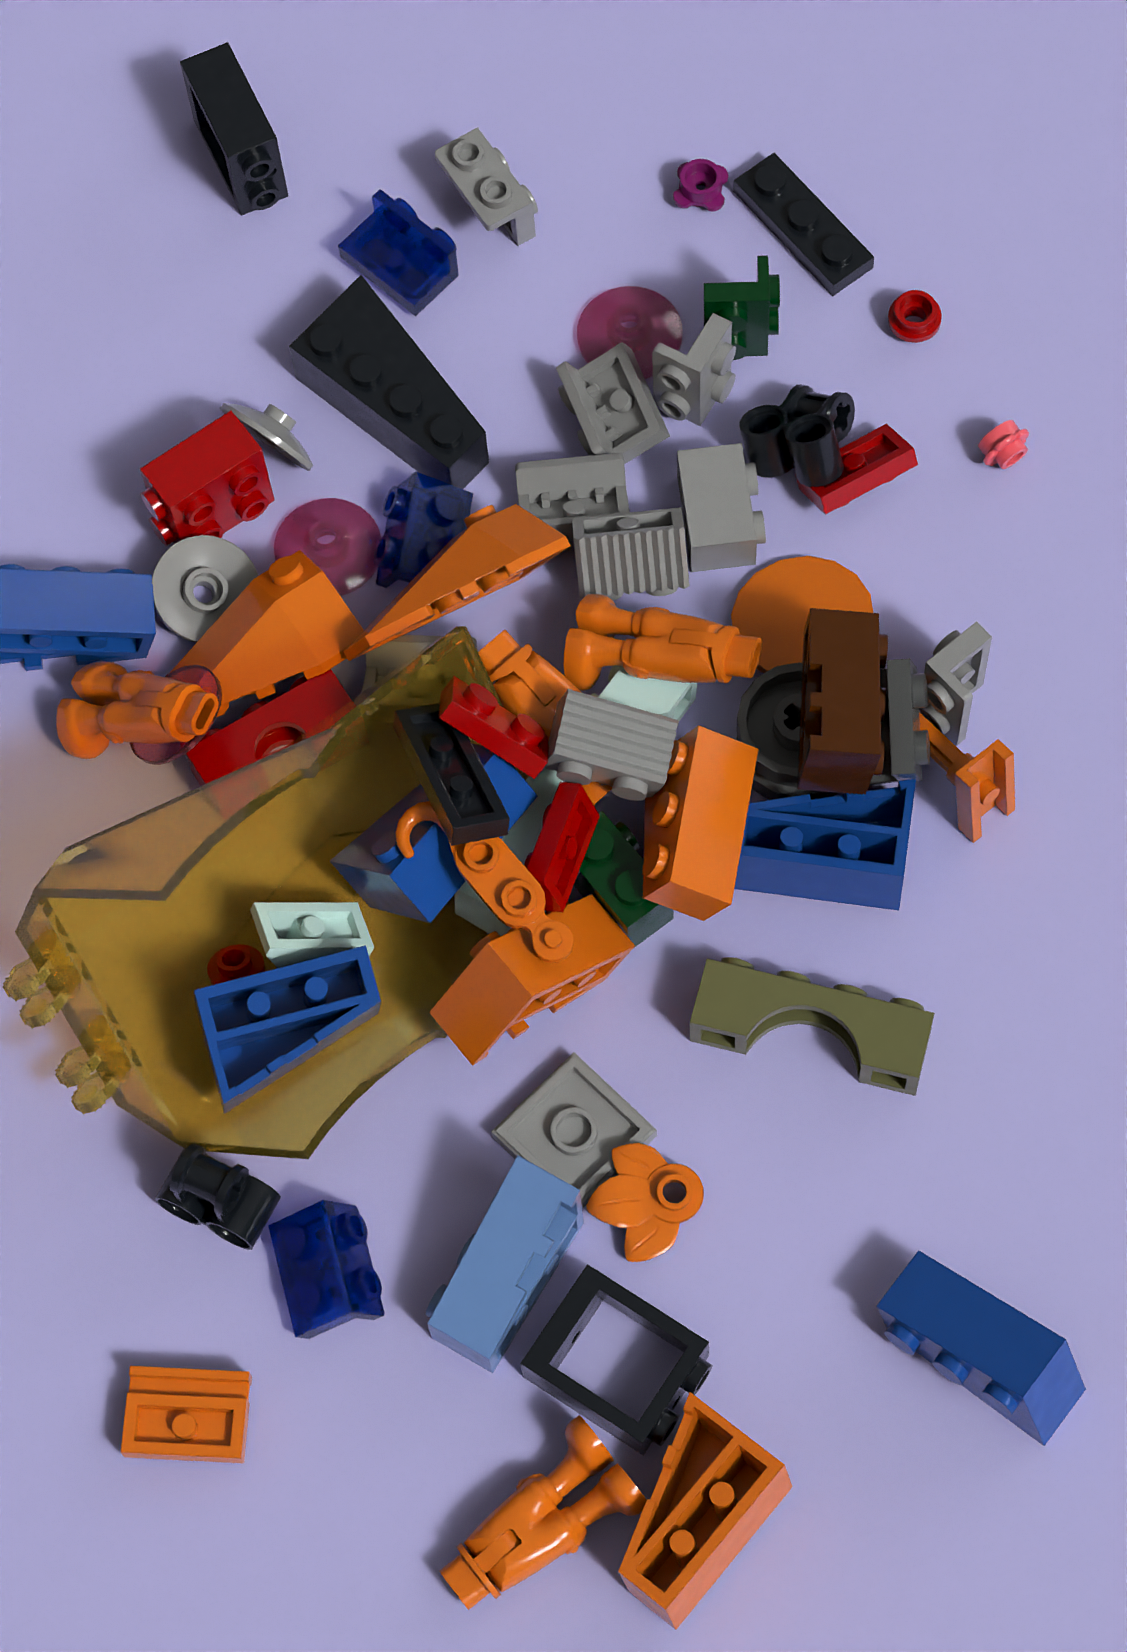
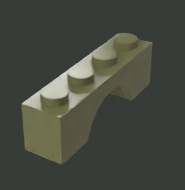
[690,957,935,1096]

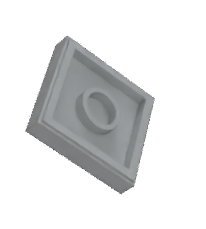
[491,1052,657,1209]

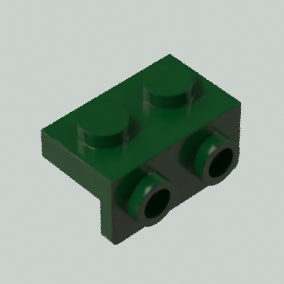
[704,255,780,360]

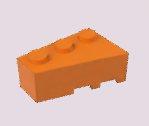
[429,894,635,1066]
[618,1392,792,1630]

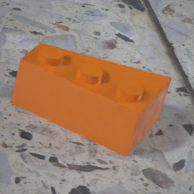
[642,725,758,921]

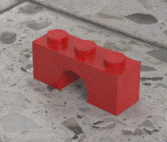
[184,669,369,824]

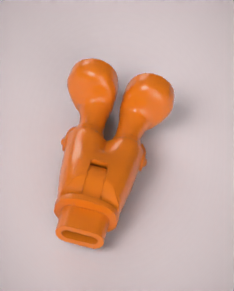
[563,594,762,691]
[472,630,612,805]
[56,661,219,759]
[439,1415,646,1610]

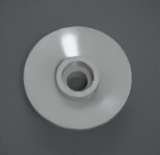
[220,403,313,471]
[152,535,258,643]

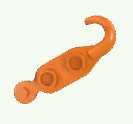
[395,801,574,963]

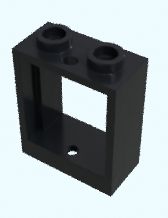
[180,42,289,216]
[520,1264,713,1456]

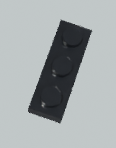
[733,152,874,296]
[393,703,510,846]

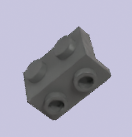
[870,658,930,784]

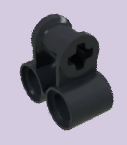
[739,384,855,487]
[155,1143,281,1250]

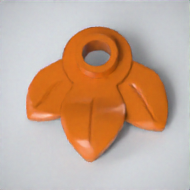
[586,1143,704,1262]

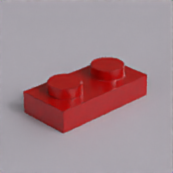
[795,423,918,515]
[439,676,548,779]
[524,782,600,913]

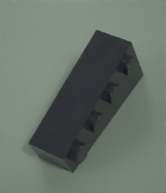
[289,275,489,499]

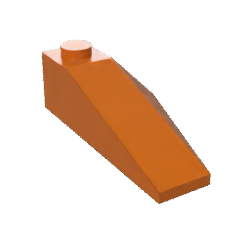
[344,504,571,661]
[166,550,364,719]

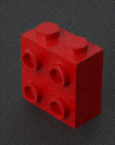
[140,410,275,546]

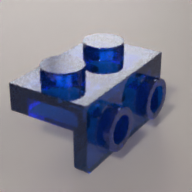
[338,189,459,316]
[374,472,473,588]
[268,1200,385,1339]

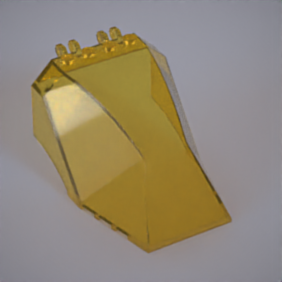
[3,626,529,1159]

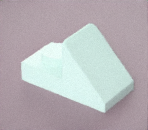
[250,902,374,968]

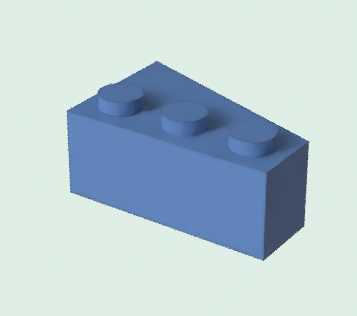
[426,1155,584,1373]

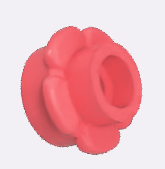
[978,420,1029,469]

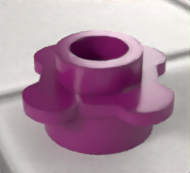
[673,159,728,212]

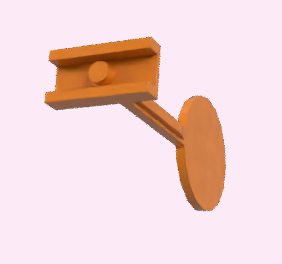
[731,556,1015,843]

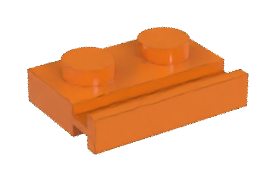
[121,1366,252,1463]

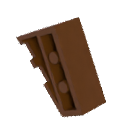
[797,608,888,795]

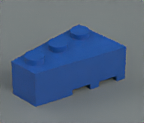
[0,564,156,671]
[330,744,538,923]
[734,779,916,911]
[194,945,381,1114]
[876,1250,1086,1446]

